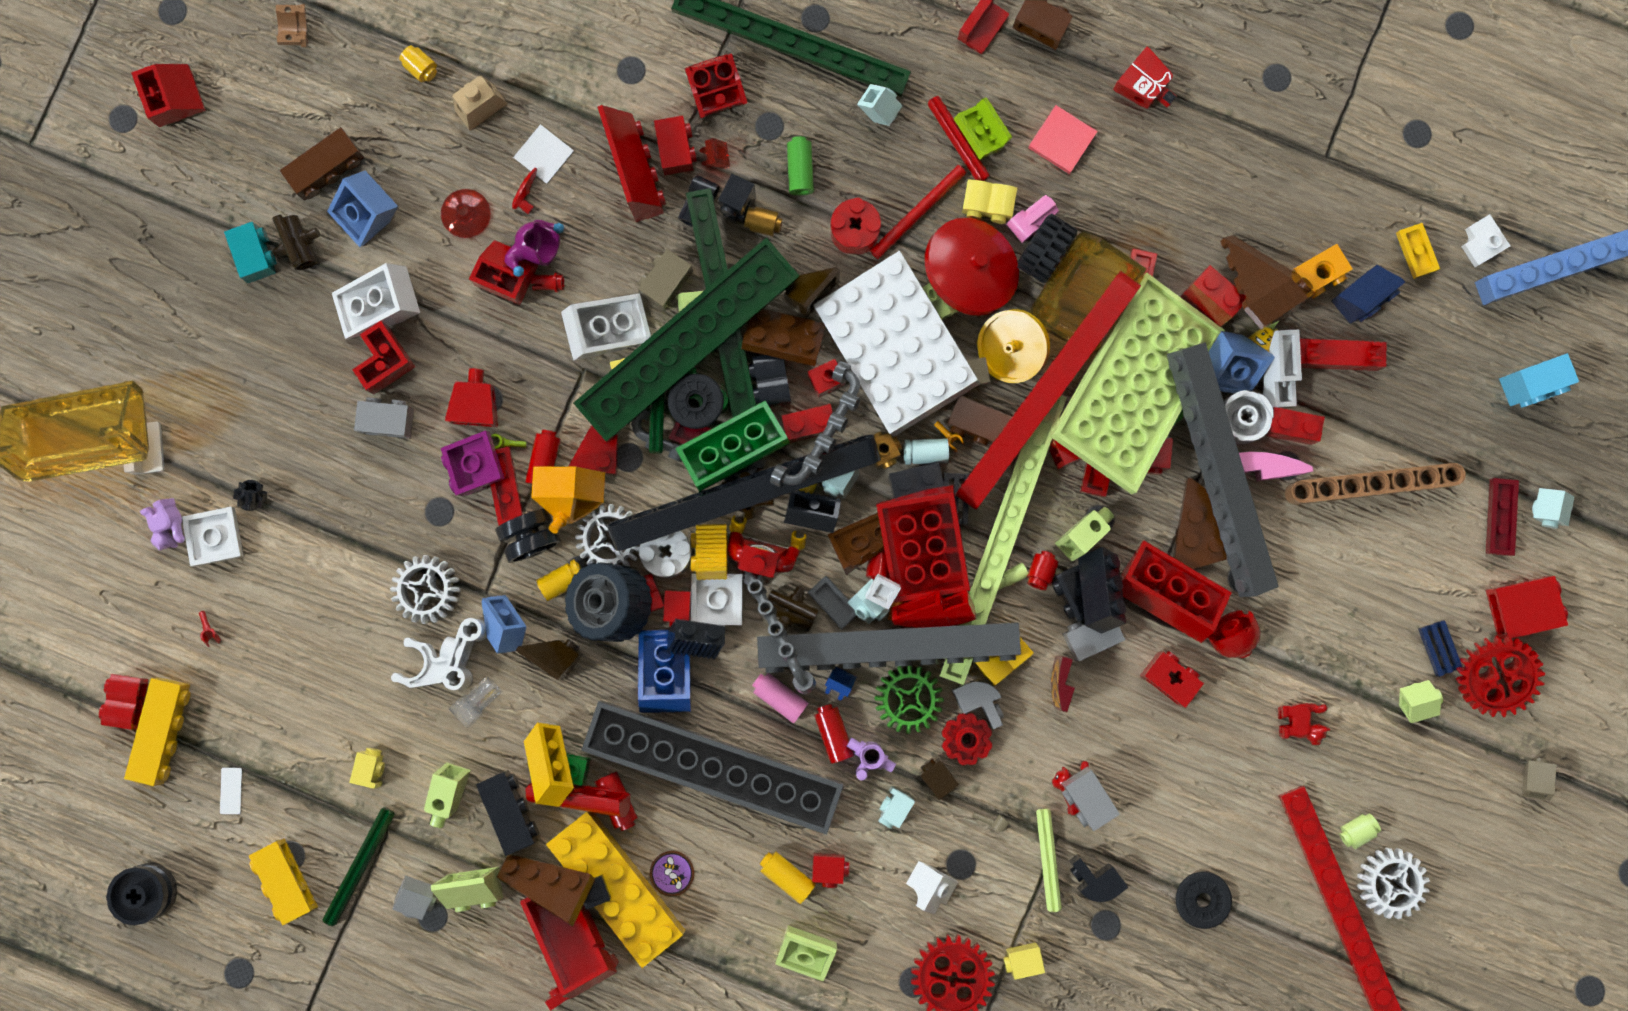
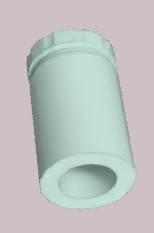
[903,438,949,465]

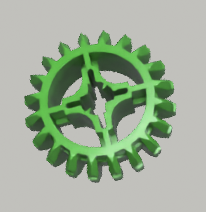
[874,666,944,734]

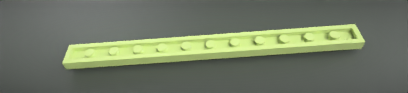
[940,395,1067,685]

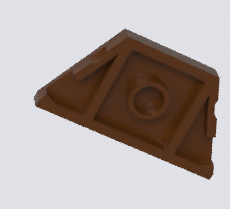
[1173,478,1227,569]

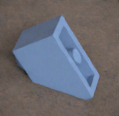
[482,595,527,654]

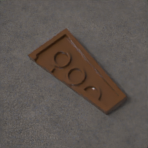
[827,513,884,575]
[497,855,595,927]

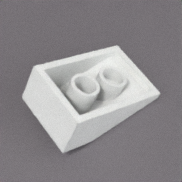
[332,263,420,339]
[561,293,651,361]

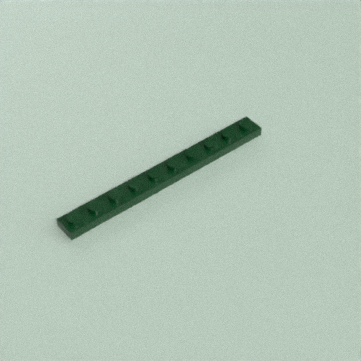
[671,0,911,97]
[686,188,756,418]

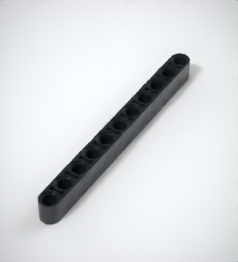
[607,434,881,551]

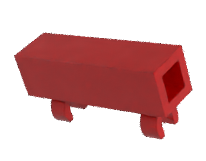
[1300,339,1387,371]

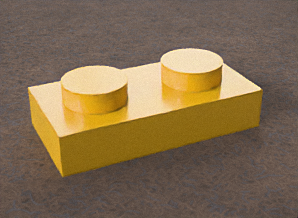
[1396,223,1440,279]

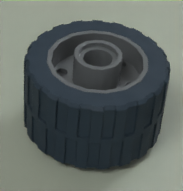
[565,562,652,642]

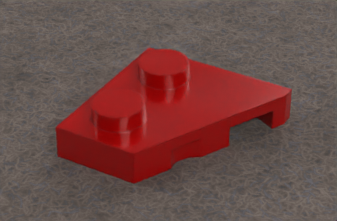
[568,425,618,475]

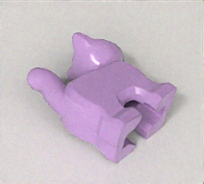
[140,498,185,551]

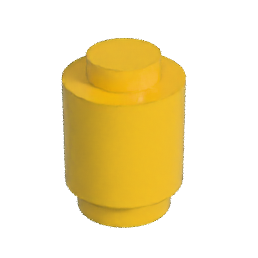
[399,45,437,82]

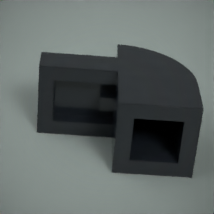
[1069,855,1129,902]

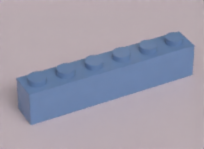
[1475,229,1628,306]

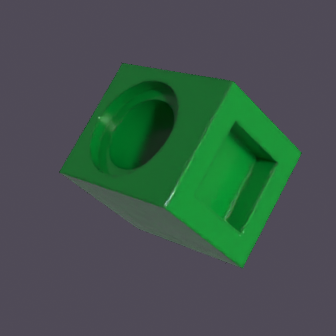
[566,753,591,786]

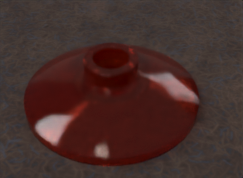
[441,189,491,238]

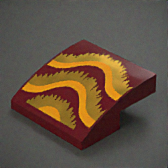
[1051,656,1075,713]

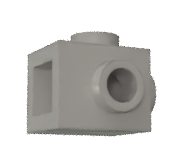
[392,875,436,920]

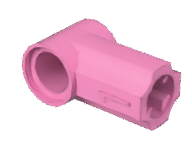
[1007,195,1059,244]

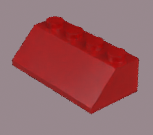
[1121,540,1232,643]

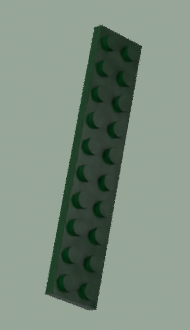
[573,237,800,442]

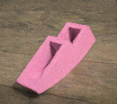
[1239,452,1313,482]

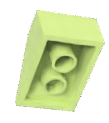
[431,867,503,912]

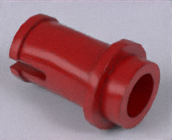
[531,272,565,293]

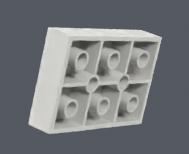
[814,251,981,436]

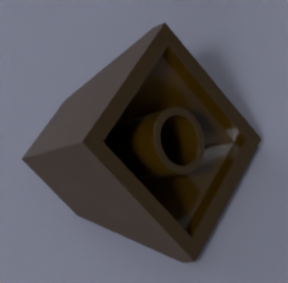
[784,267,840,318]
[515,639,583,680]

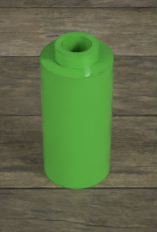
[787,136,814,196]

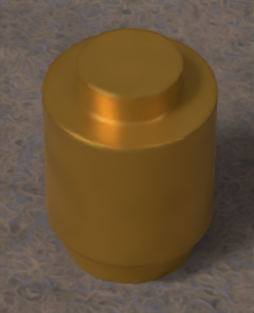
[744,207,783,237]

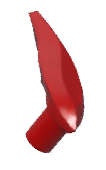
[512,167,538,214]

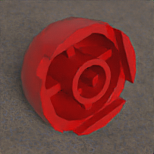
[1208,610,1261,658]

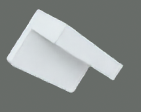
[120,421,165,475]

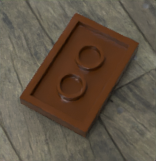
[741,309,826,366]

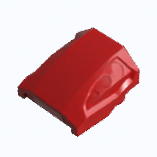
[684,53,748,118]

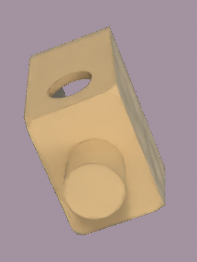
[452,75,508,131]

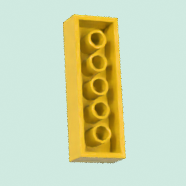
[546,812,685,968]

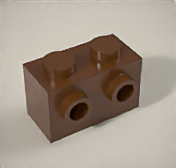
[1012,0,1073,50]

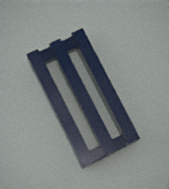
[1418,620,1462,677]

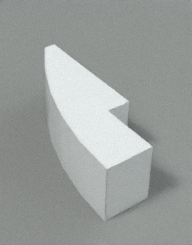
[1263,329,1302,408]

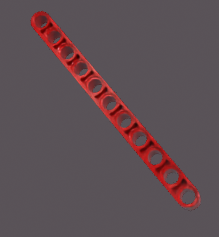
[955,270,1141,510]

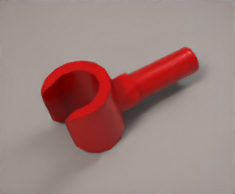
[199,611,221,647]

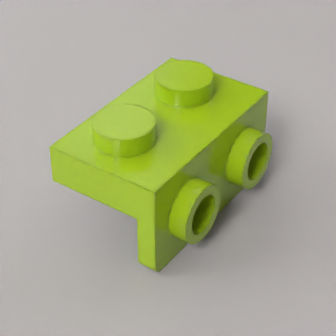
[954,97,1012,160]

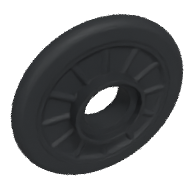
[668,374,724,429]
[1175,872,1232,929]

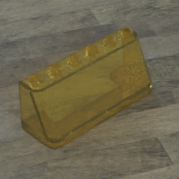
[0,381,149,481]

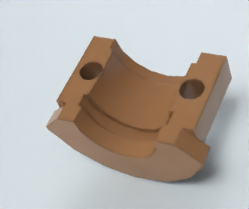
[276,4,308,47]

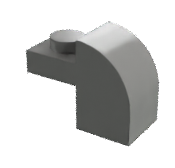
[951,681,1004,729]

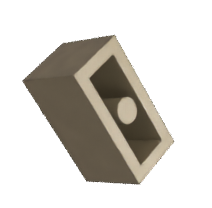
[638,249,693,311]

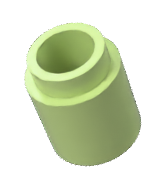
[1339,813,1381,849]

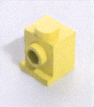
[349,748,385,789]

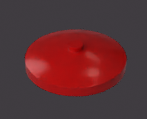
[924,218,1019,316]

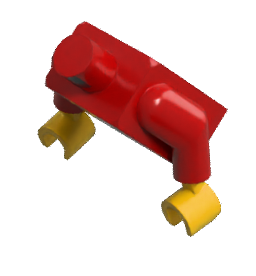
[727,515,806,578]

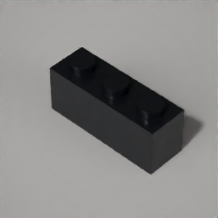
[1078,547,1126,634]
[476,770,539,856]

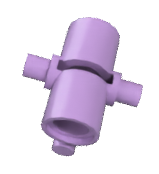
[847,738,896,780]

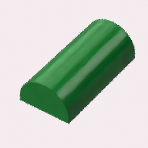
[675,401,790,492]

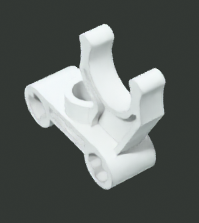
[391,618,487,690]

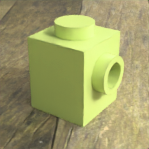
[1399,680,1443,723]

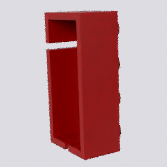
[520,897,617,999]

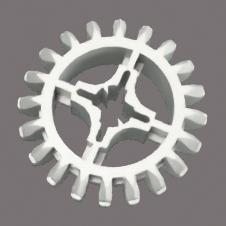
[575,504,640,567]
[390,555,461,624]
[1357,848,1430,919]

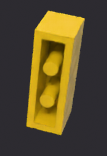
[524,722,574,807]
[249,838,318,926]

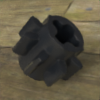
[233,480,267,511]

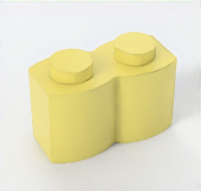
[962,180,1017,224]

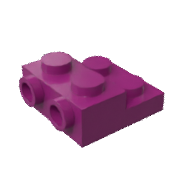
[441,430,505,497]

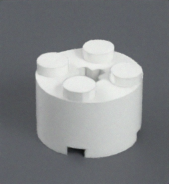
[1223,390,1273,444]
[639,531,693,578]

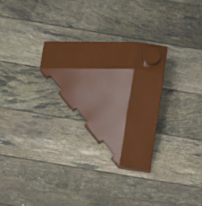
[1220,235,1316,330]

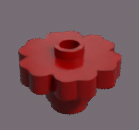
[941,713,992,765]

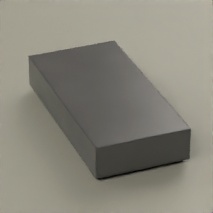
[807,576,857,630]

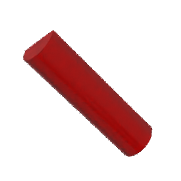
[525,783,631,817]

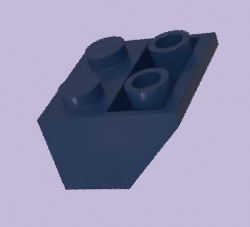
[1331,265,1405,323]

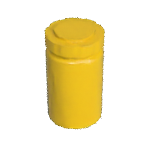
[536,559,581,601]

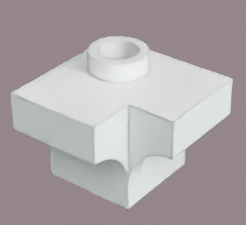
[1461,215,1510,267]
[906,861,958,914]

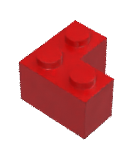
[352,321,415,395]

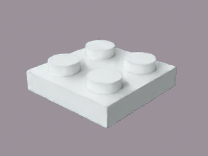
[182,507,244,567]
[691,574,743,625]

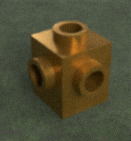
[874,431,902,470]

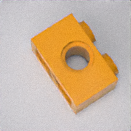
[1292,244,1353,299]

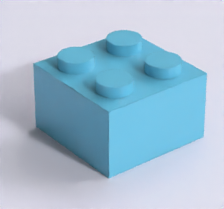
[1499,353,1579,408]

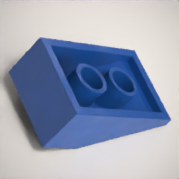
[638,630,691,713]

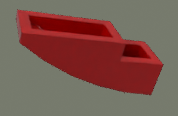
[892,590,976,628]

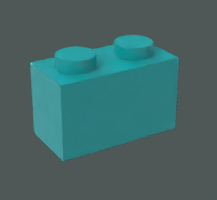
[224,222,277,283]

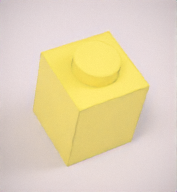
[1003,943,1045,980]

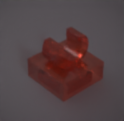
[700,138,730,169]

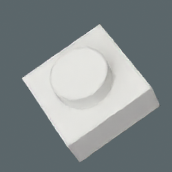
[865,574,901,610]

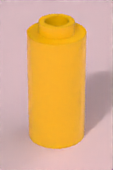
[759,851,816,904]

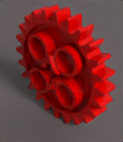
[1456,635,1545,717]
[911,934,995,1011]

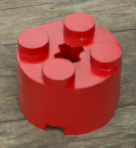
[830,198,881,255]

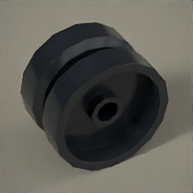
[495,508,561,563]
[106,863,178,926]

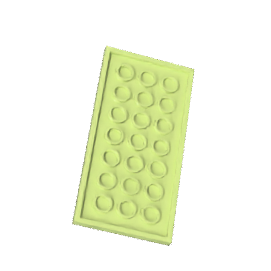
[1050,272,1225,495]

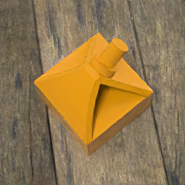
[531,467,605,534]

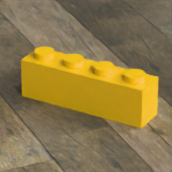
[124,678,191,786]

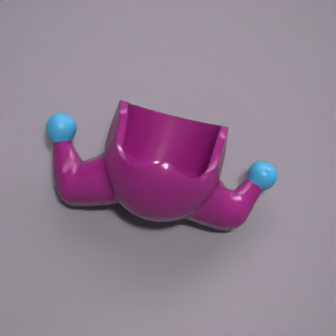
[504,220,564,277]

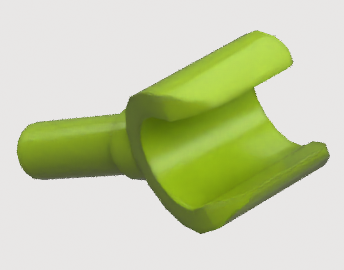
[491,434,527,449]

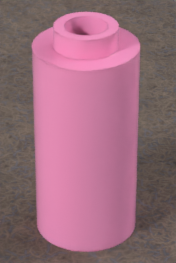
[752,673,809,724]

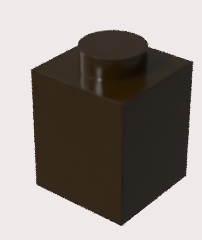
[919,758,959,800]

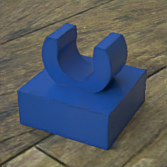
[825,666,857,701]

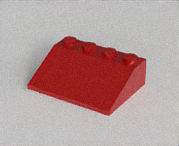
[597,105,666,222]
[876,485,970,603]

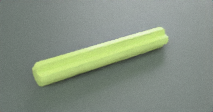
[1036,809,1062,912]

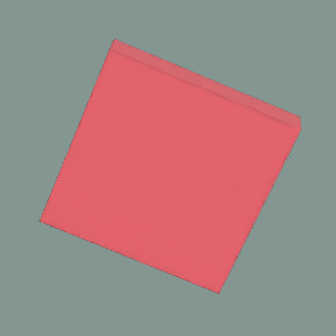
[1028,105,1098,174]

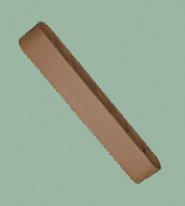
[1285,463,1466,505]

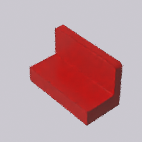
[958,0,1009,54]

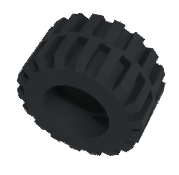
[1017,214,1078,283]

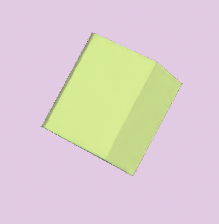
[775,925,837,982]

